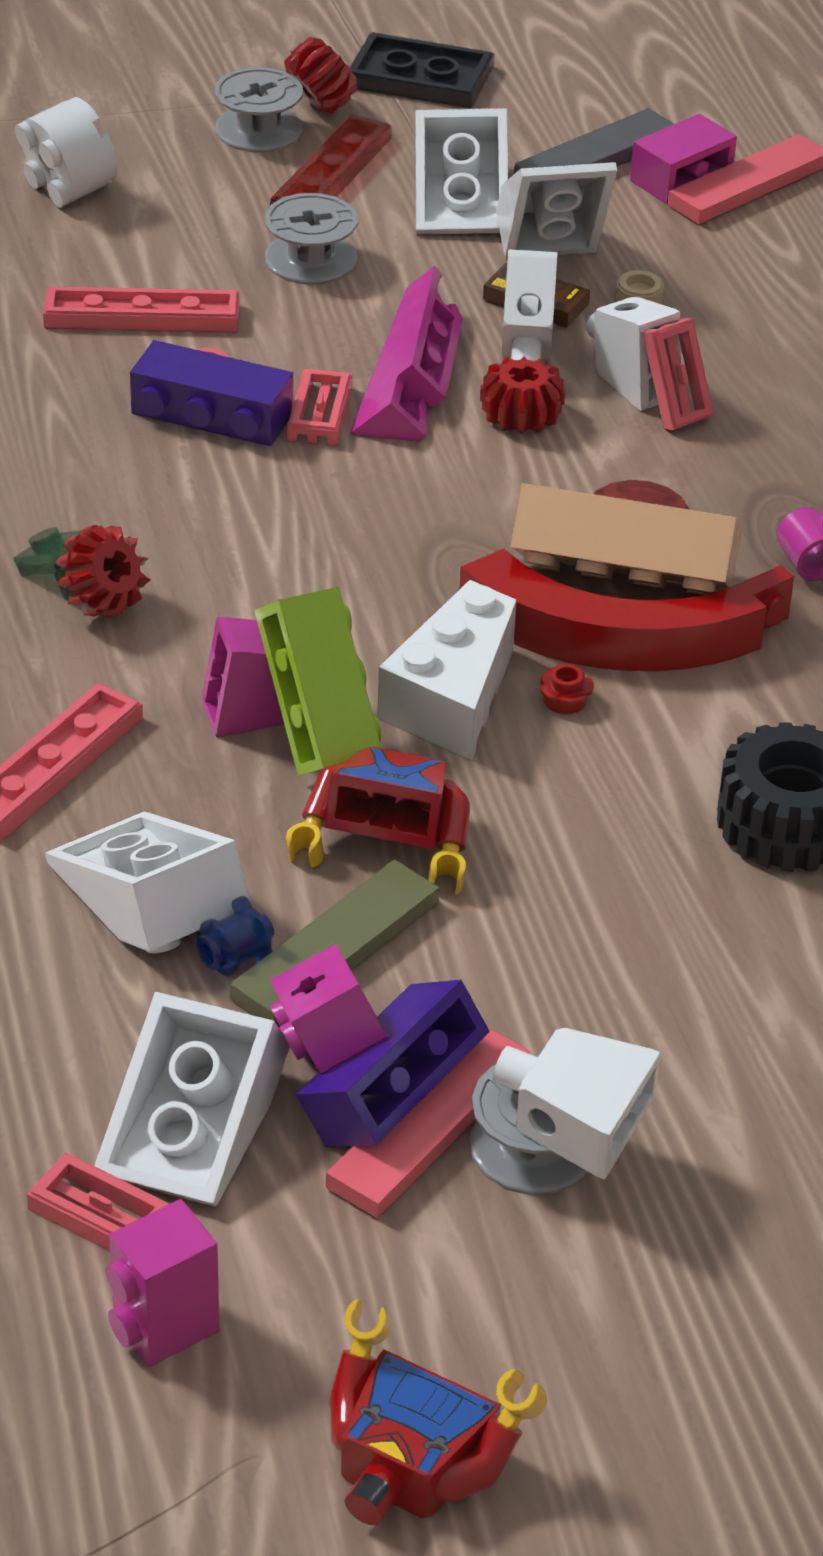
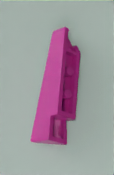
[350,265,463,441]

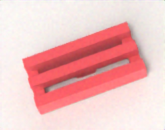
[642,318,714,430]
[287,368,352,446]
[27,1152,169,1251]

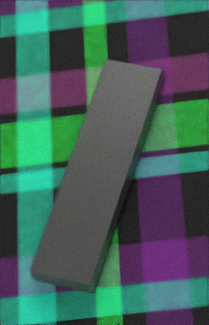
[514,108,674,174]

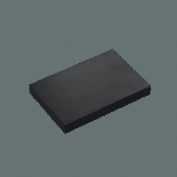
[350,32,494,109]

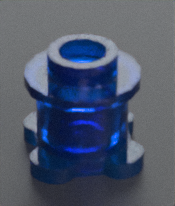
[196,896,274,976]

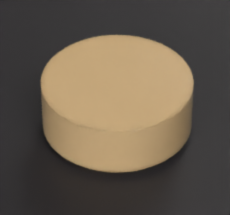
[615,270,664,304]

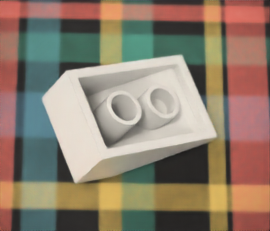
[415,108,508,234]
[496,162,617,259]
[45,811,251,953]
[94,992,290,1207]

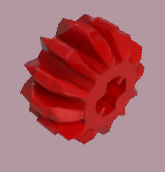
[284,37,358,114]
[480,356,566,434]
[55,525,150,618]

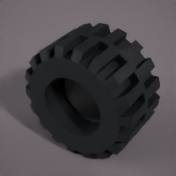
[717,722,823,872]

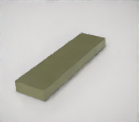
[230,859,439,1027]

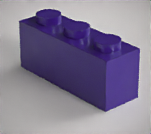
[130,340,293,446]
[295,980,490,1147]

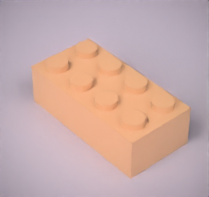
[510,483,742,596]

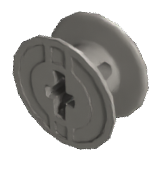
[215,67,303,152]
[265,193,358,284]
[469,1055,588,1195]

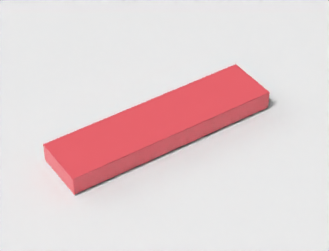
[668,134,823,225]
[43,286,240,332]
[0,682,143,843]
[326,1027,531,1219]

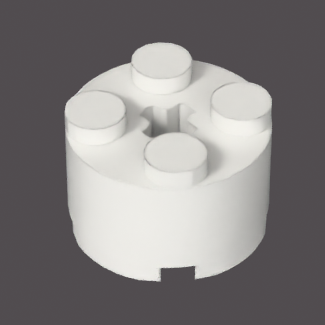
[14,97,118,208]

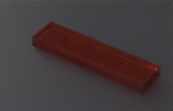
[270,114,392,205]

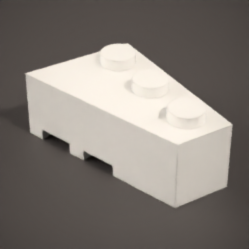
[377,580,516,761]

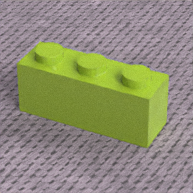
[254,586,382,776]

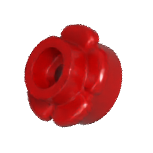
[540,664,594,714]

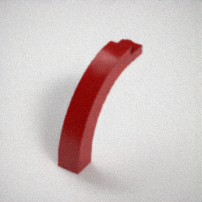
[459,549,795,671]

